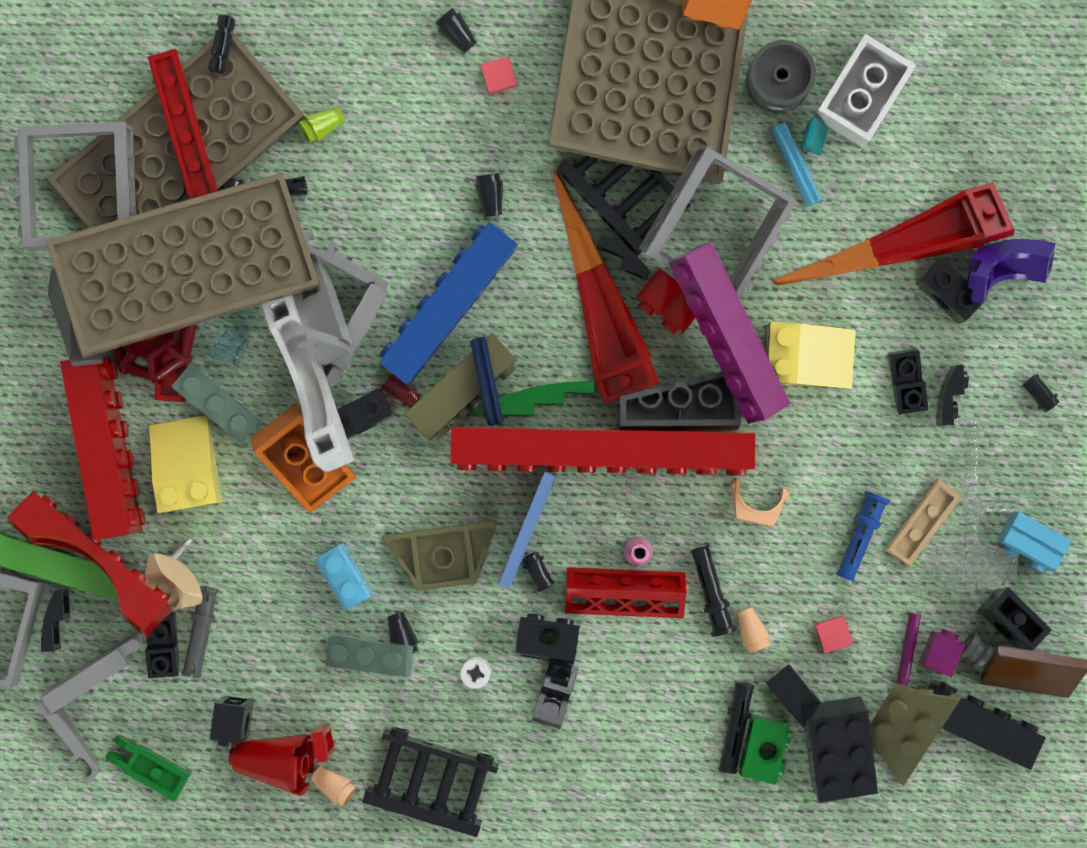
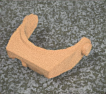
[731,478,789,528]

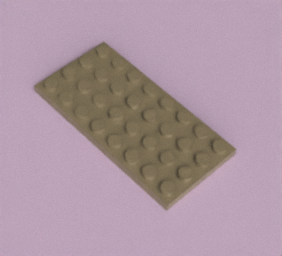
[47,31,305,228]
[46,173,320,358]

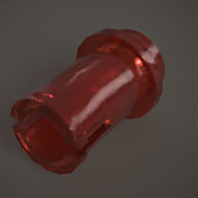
[382,374,421,408]

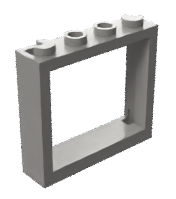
[14,122,136,251]
[639,143,797,299]
[0,570,46,691]

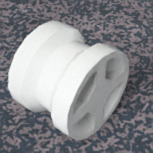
[461,657,491,689]

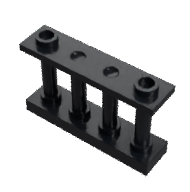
[557,156,691,257]
[362,727,499,837]

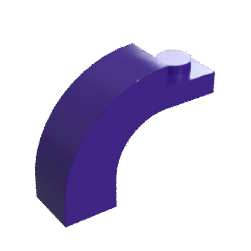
[967,239,1056,304]

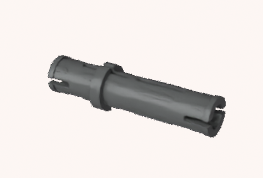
[182,586,218,678]

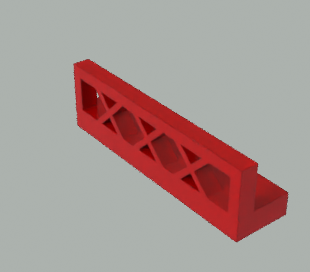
[565,567,687,618]

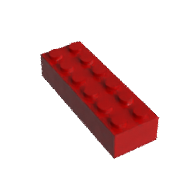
[59,356,146,541]

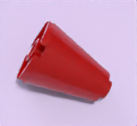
[228,734,315,796]

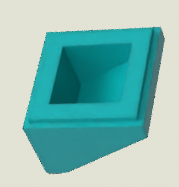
[800,117,829,155]

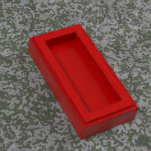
[311,723,335,763]

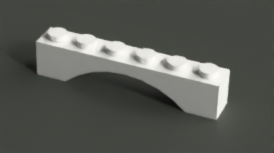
[262,295,354,472]

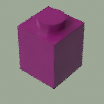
[918,628,965,678]

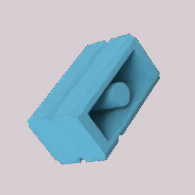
[996,511,1072,574]
[315,543,374,611]

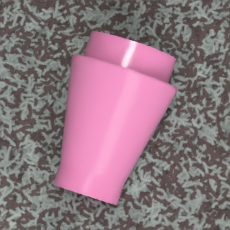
[623,537,653,567]

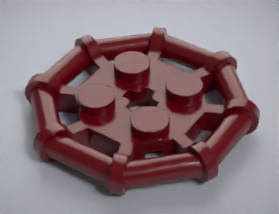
[111,323,199,384]

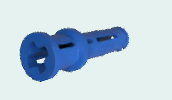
[836,491,891,582]

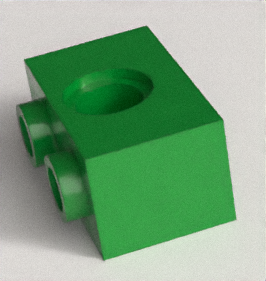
[738,714,793,785]

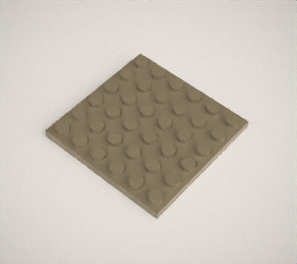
[547,0,748,184]

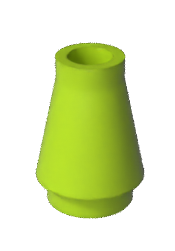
[299,106,345,143]

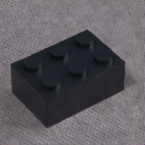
[801,696,878,803]

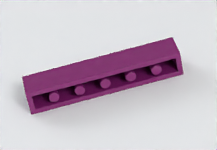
[668,241,791,424]

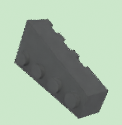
[618,372,741,431]

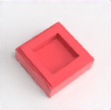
[481,57,517,94]
[814,615,853,653]

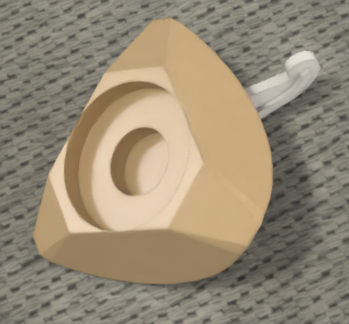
[144,539,202,610]

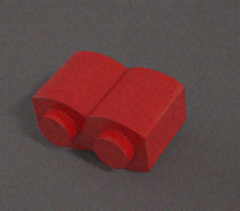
[636,268,696,335]

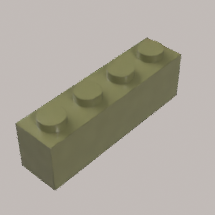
[405,333,517,441]

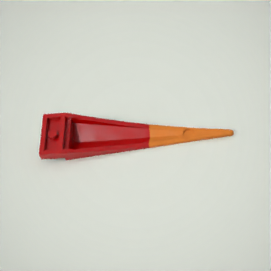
[553,173,660,405]
[774,182,1015,286]

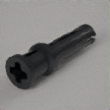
[691,545,737,637]

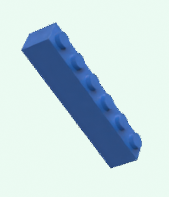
[379,222,518,386]

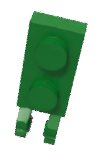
[105,735,192,801]

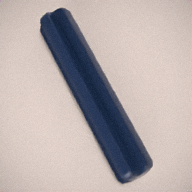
[470,337,503,426]

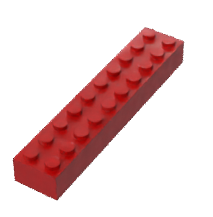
[450,427,756,475]

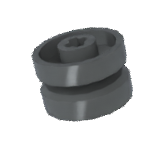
[745,40,816,114]

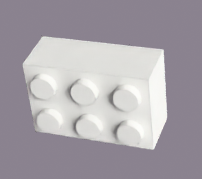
[813,34,916,148]

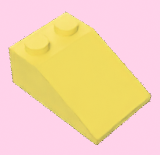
[765,322,855,389]
[149,415,223,513]

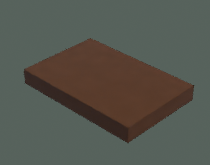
[981,645,1087,698]

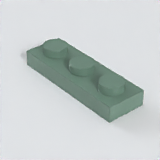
[171,363,261,443]
[326,636,413,677]

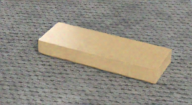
[884,479,962,568]

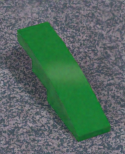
[474,381,594,416]

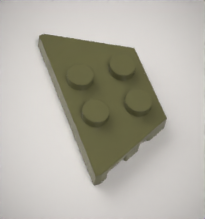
[382,520,497,591]
[870,684,961,786]

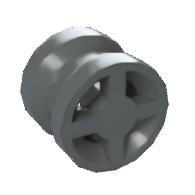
[961,631,995,670]

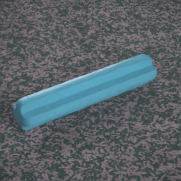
[771,123,821,206]

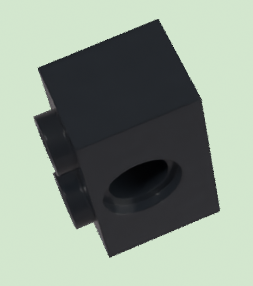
[915,259,986,324]
[337,388,395,441]
[977,587,1052,651]
[515,613,580,665]
[209,696,254,747]

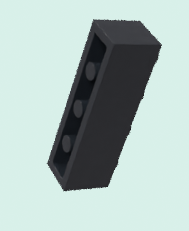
[928,682,1046,770]

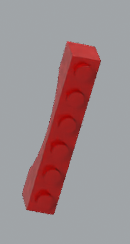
[7,491,171,638]

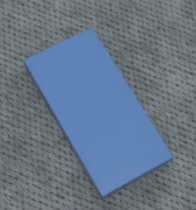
[498,472,555,589]

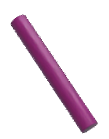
[896,613,921,686]

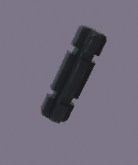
[208,15,235,74]

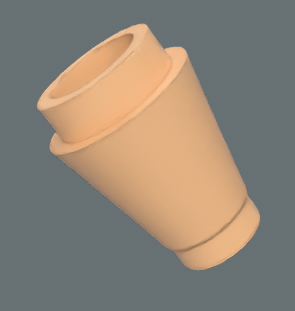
[736,607,771,654]
[310,766,357,807]

